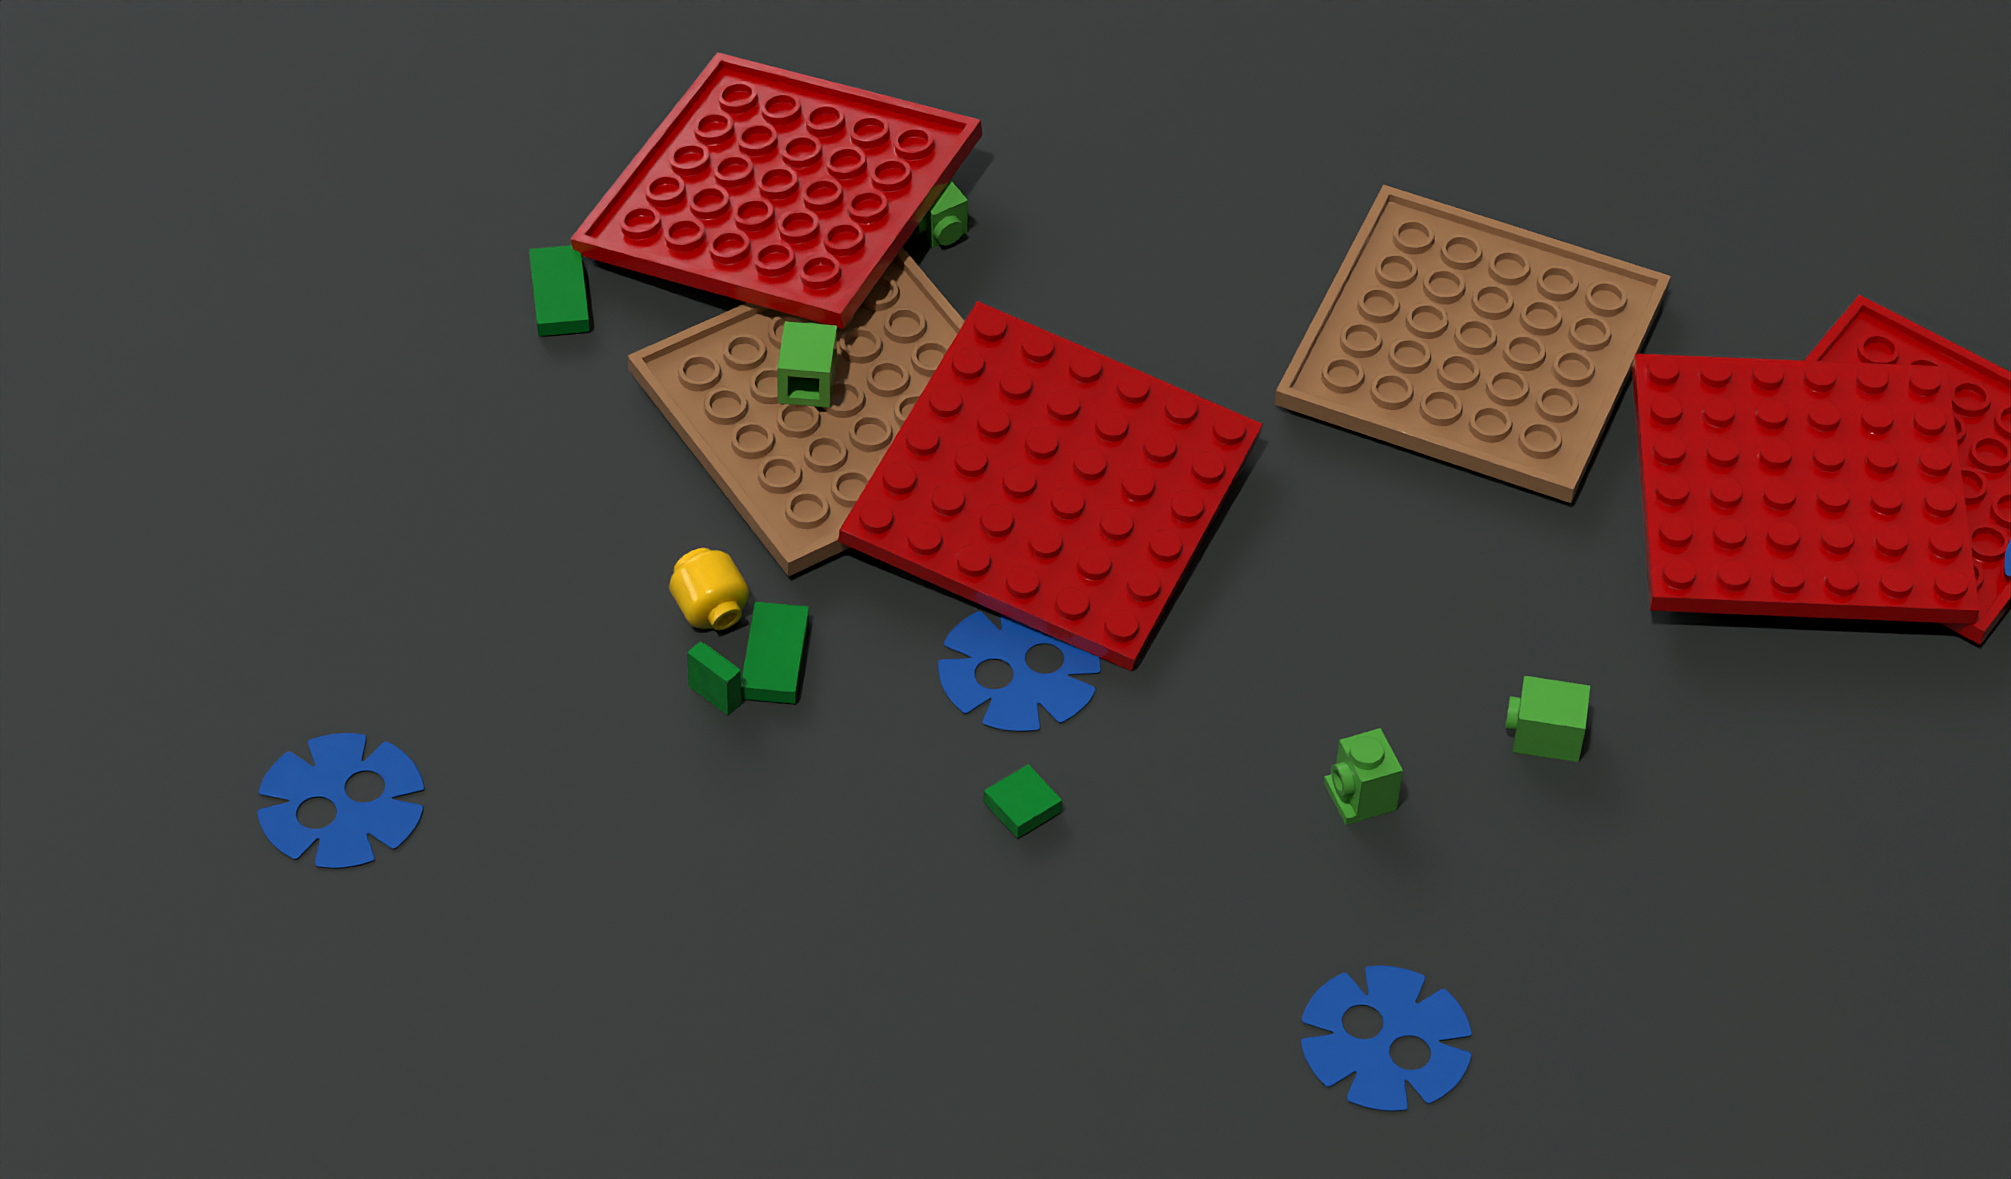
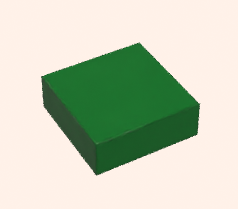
[687,641,741,716]
[983,764,1063,839]

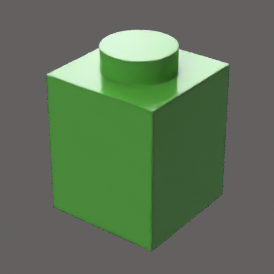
[777,321,837,408]
[1505,676,1590,762]

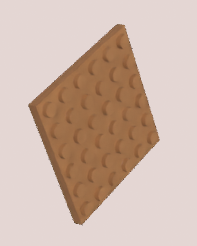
[1274,184,1671,503]
[627,247,965,577]

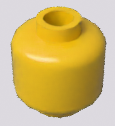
[669,548,750,630]

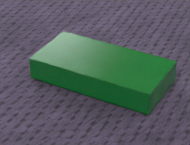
[529,245,590,336]
[741,602,809,704]

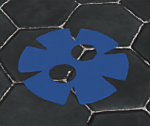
[938,611,1101,731]
[257,733,424,868]
[1300,965,1472,1111]

